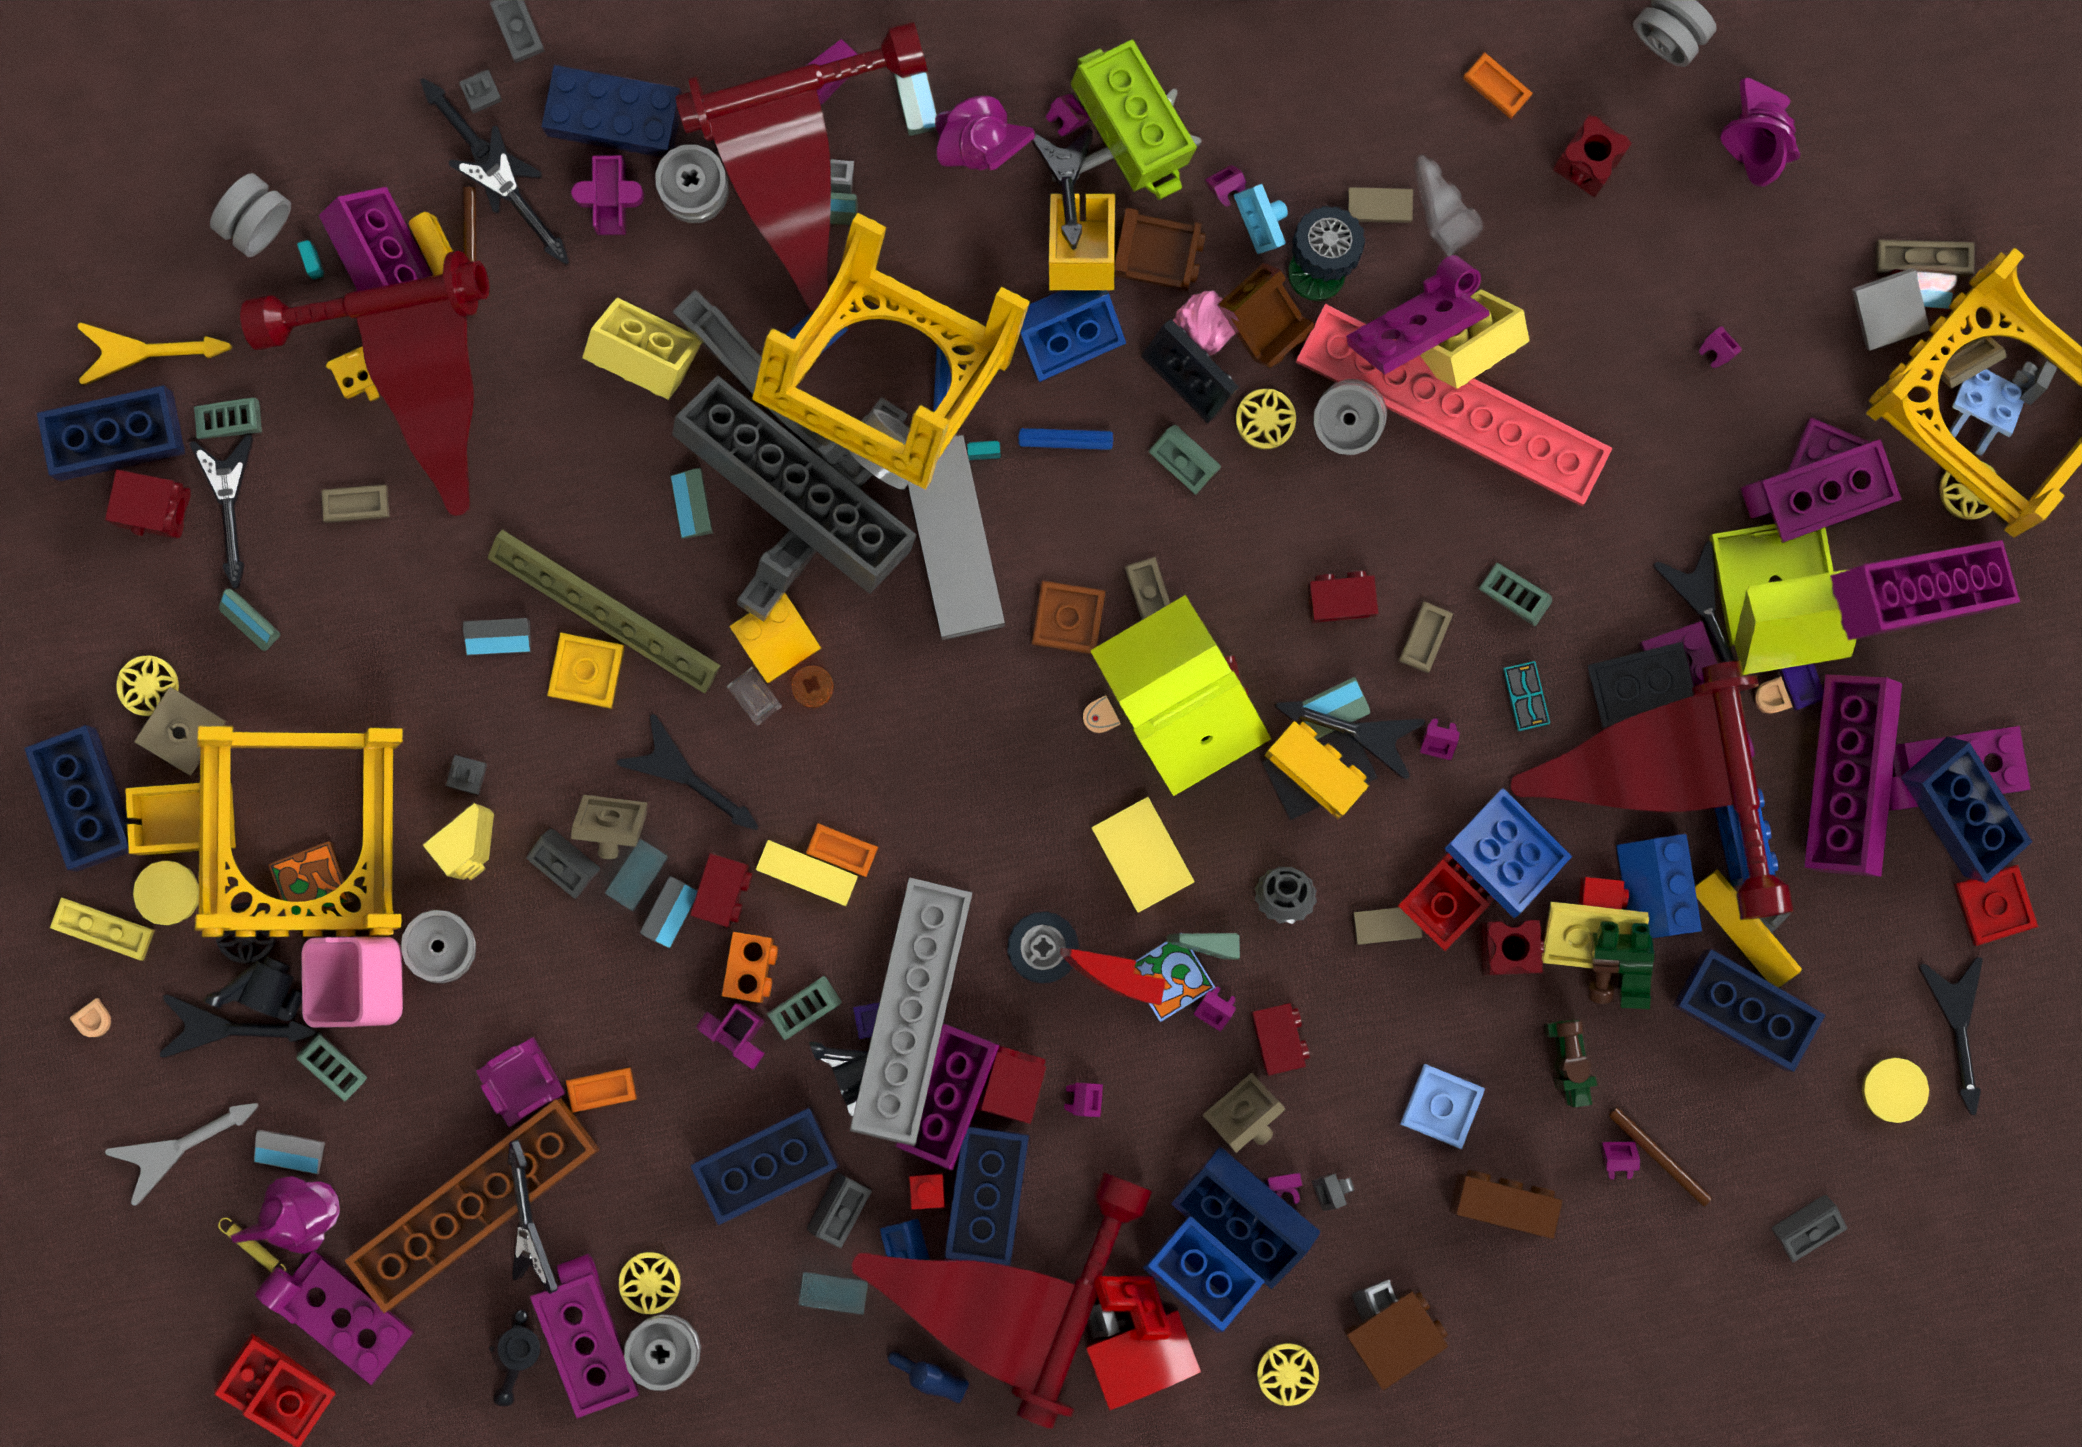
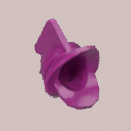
[1720,77,1801,187]
[935,96,1035,171]
[231,1176,340,1254]

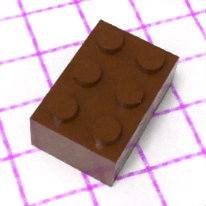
[1449,1169,1563,1239]

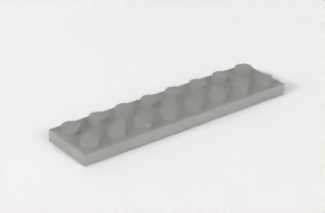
[850,877,972,1146]

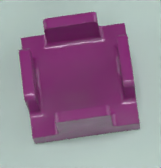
[476,1037,566,1127]

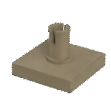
[134,687,226,776]
[571,795,648,859]
[1203,1073,1286,1152]

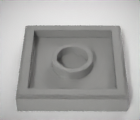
[1852,268,1929,351]

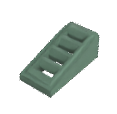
[194,398,262,439]
[1479,562,1553,626]
[1167,933,1240,960]
[767,976,842,1041]
[296,1032,368,1102]

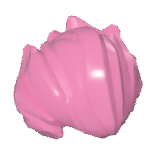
[1173,290,1235,356]

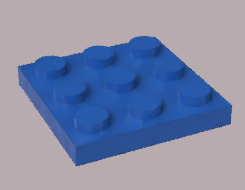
[1444,788,1572,918]

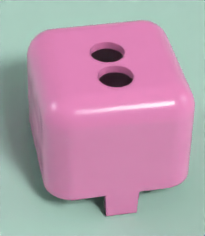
[302,937,403,1027]

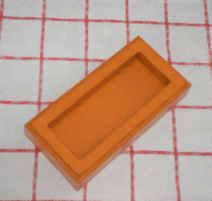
[1463,52,1533,119]
[806,823,878,878]
[566,1067,637,1113]

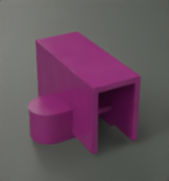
[571,156,644,235]
[695,1004,765,1070]

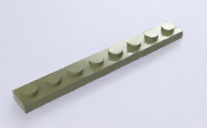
[488,530,721,694]

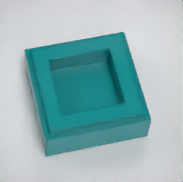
[297,240,325,280]
[967,441,1001,460]

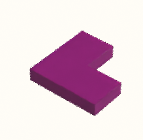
[1787,418,1870,473]

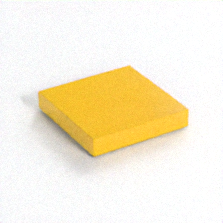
[547,633,625,709]

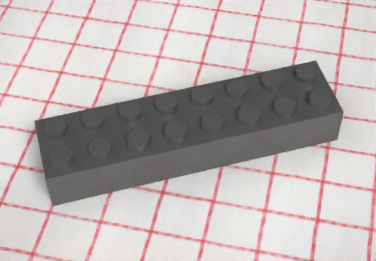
[672,375,916,594]

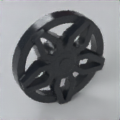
[216,902,277,963]

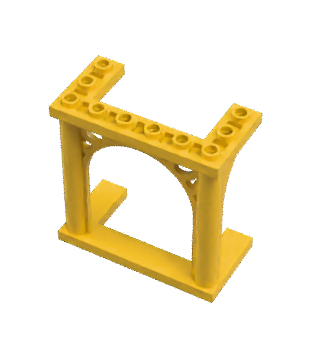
[752,213,1030,490]
[1866,248,2082,538]
[195,726,402,937]

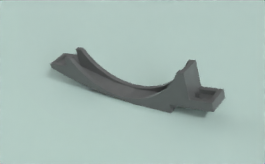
[672,290,873,488]
[737,397,908,622]

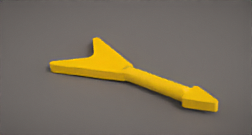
[77,323,232,385]

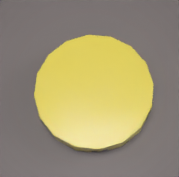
[133,861,199,926]
[1862,1058,1929,1123]

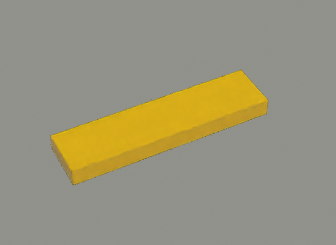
[1695,869,1802,988]

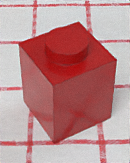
[1578,877,1629,909]
[909,1173,945,1209]

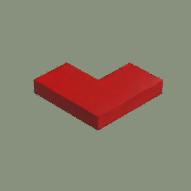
[1094,1276,1172,1340]

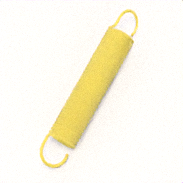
[218,1218,286,1272]

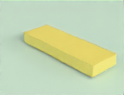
[756,840,859,906]
[50,897,155,961]

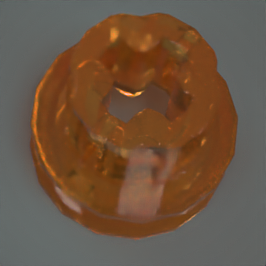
[791,665,834,708]

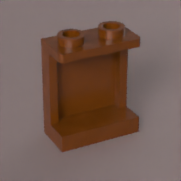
[1114,208,1206,291]
[1217,263,1315,368]
[1343,1288,1449,1391]

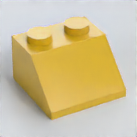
[729,593,822,684]

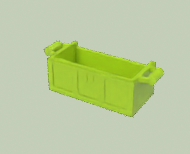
[1070,39,1197,200]

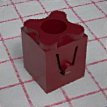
[1553,114,1632,198]
[105,470,191,538]
[1480,920,1544,976]
[975,1046,1047,1124]

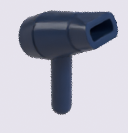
[888,1352,969,1403]

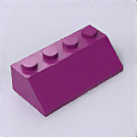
[319,187,433,291]
[896,1024,999,1170]

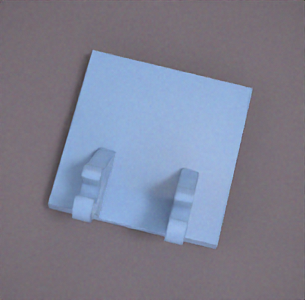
[1949,369,2024,456]

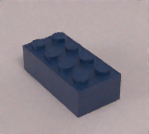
[542,65,682,158]
[37,385,185,481]
[24,725,130,872]
[1900,736,2032,883]
[1672,949,1826,1072]
[690,1107,840,1225]
[945,1126,1029,1266]
[1171,1147,1321,1290]

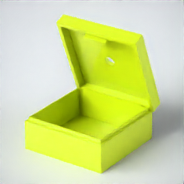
[1709,524,1857,675]
[1090,595,1271,796]

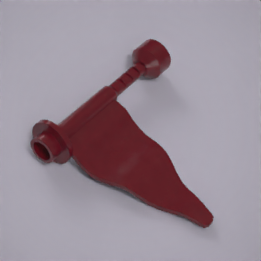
[675,21,928,311]
[240,251,490,516]
[1511,661,1794,920]
[851,1172,1152,1429]

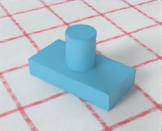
[1234,184,1288,254]

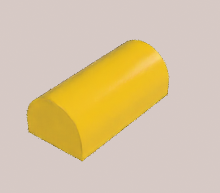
[408,211,453,276]

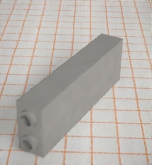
[908,434,1005,640]

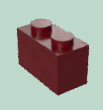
[1308,571,1379,624]
[690,853,753,928]
[1251,1003,1310,1076]

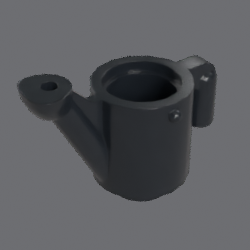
[202,956,302,1021]
[809,1042,868,1116]
[489,1310,540,1407]

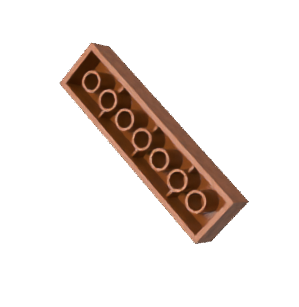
[345,1098,600,1313]

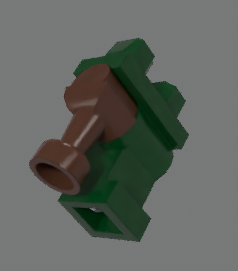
[1588,922,1655,1009]
[1544,1019,1597,1107]

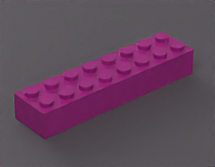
[1830,540,2020,640]

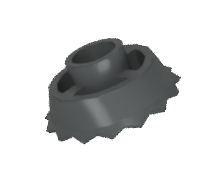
[1254,866,1317,924]

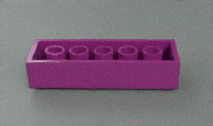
[1804,674,1902,877]

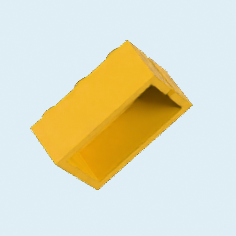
[1049,194,1115,290]
[1264,721,1369,819]
[125,783,236,855]

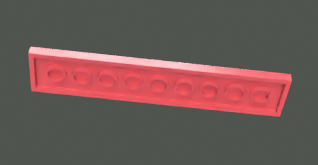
[1296,304,1613,507]

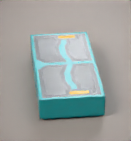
[1502,661,1550,732]

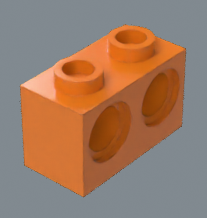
[722,932,778,1003]

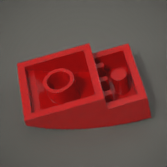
[1398,852,1494,951]
[1060,948,1166,1005]
[1086,1310,1201,1410]
[214,1333,336,1447]

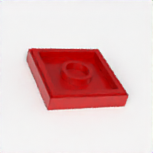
[1954,865,2038,946]

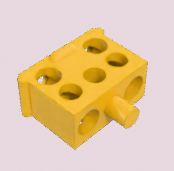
[326,346,380,401]

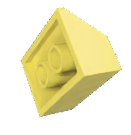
[1420,289,1530,389]
[582,297,701,400]
[423,803,494,880]

